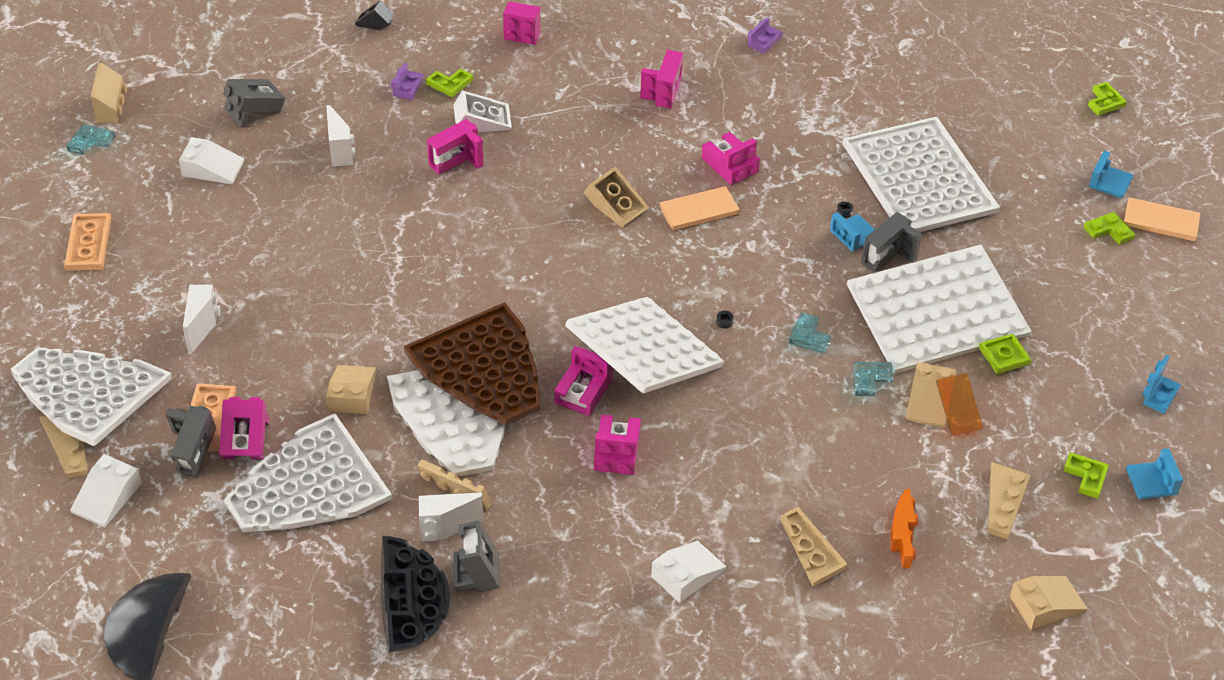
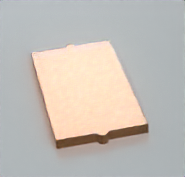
[936,373,983,436]

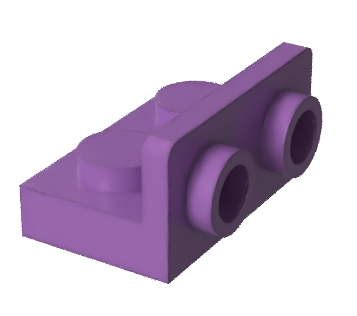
[747,17,783,53]
[391,63,424,100]

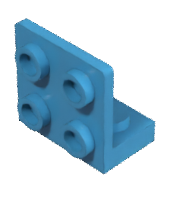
[1089,151,1133,198]
[830,212,875,252]
[1142,355,1181,414]
[1126,448,1183,499]

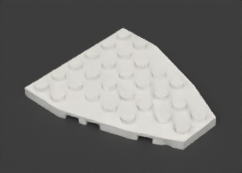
[11,348,172,446]
[387,370,505,477]
[224,414,392,533]

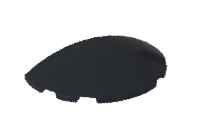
[381,536,450,652]
[104,573,191,680]

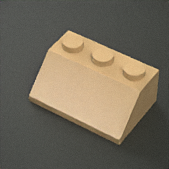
[91,63,127,123]

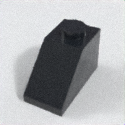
[354,0,394,30]

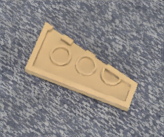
[39,416,88,479]
[417,459,492,511]
[988,462,1030,540]
[781,507,848,587]

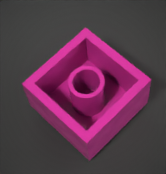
[503,2,541,45]

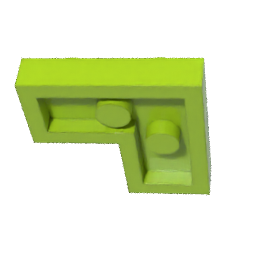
[426,69,474,98]
[1088,82,1127,116]
[1083,212,1135,245]
[1063,452,1109,499]

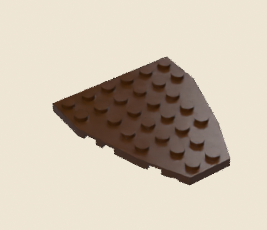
[404,302,540,425]

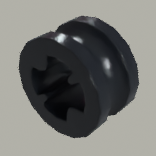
[837,201,853,218]
[716,310,734,328]

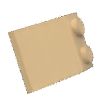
[584,166,649,227]
[905,362,956,428]
[326,365,376,414]
[1010,576,1088,630]

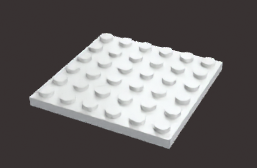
[565,297,724,394]

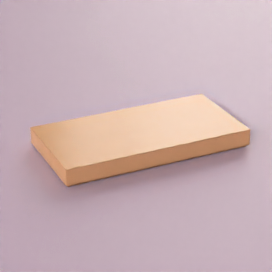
[659,186,740,231]
[1124,197,1200,241]
[64,213,111,271]
[191,384,237,452]

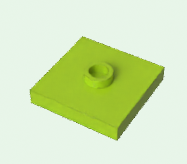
[979,334,1032,374]

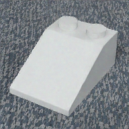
[453,91,512,133]
[326,105,356,167]
[179,137,244,185]
[183,285,220,353]
[70,454,142,528]
[419,493,483,542]
[651,541,726,603]

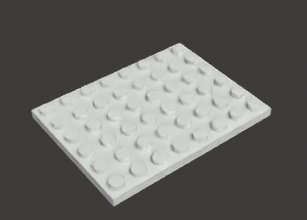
[842,117,1000,232]
[847,245,1032,374]

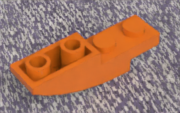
[890,489,918,569]

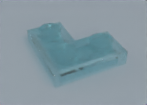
[66,124,116,155]
[789,312,831,354]
[852,362,893,396]

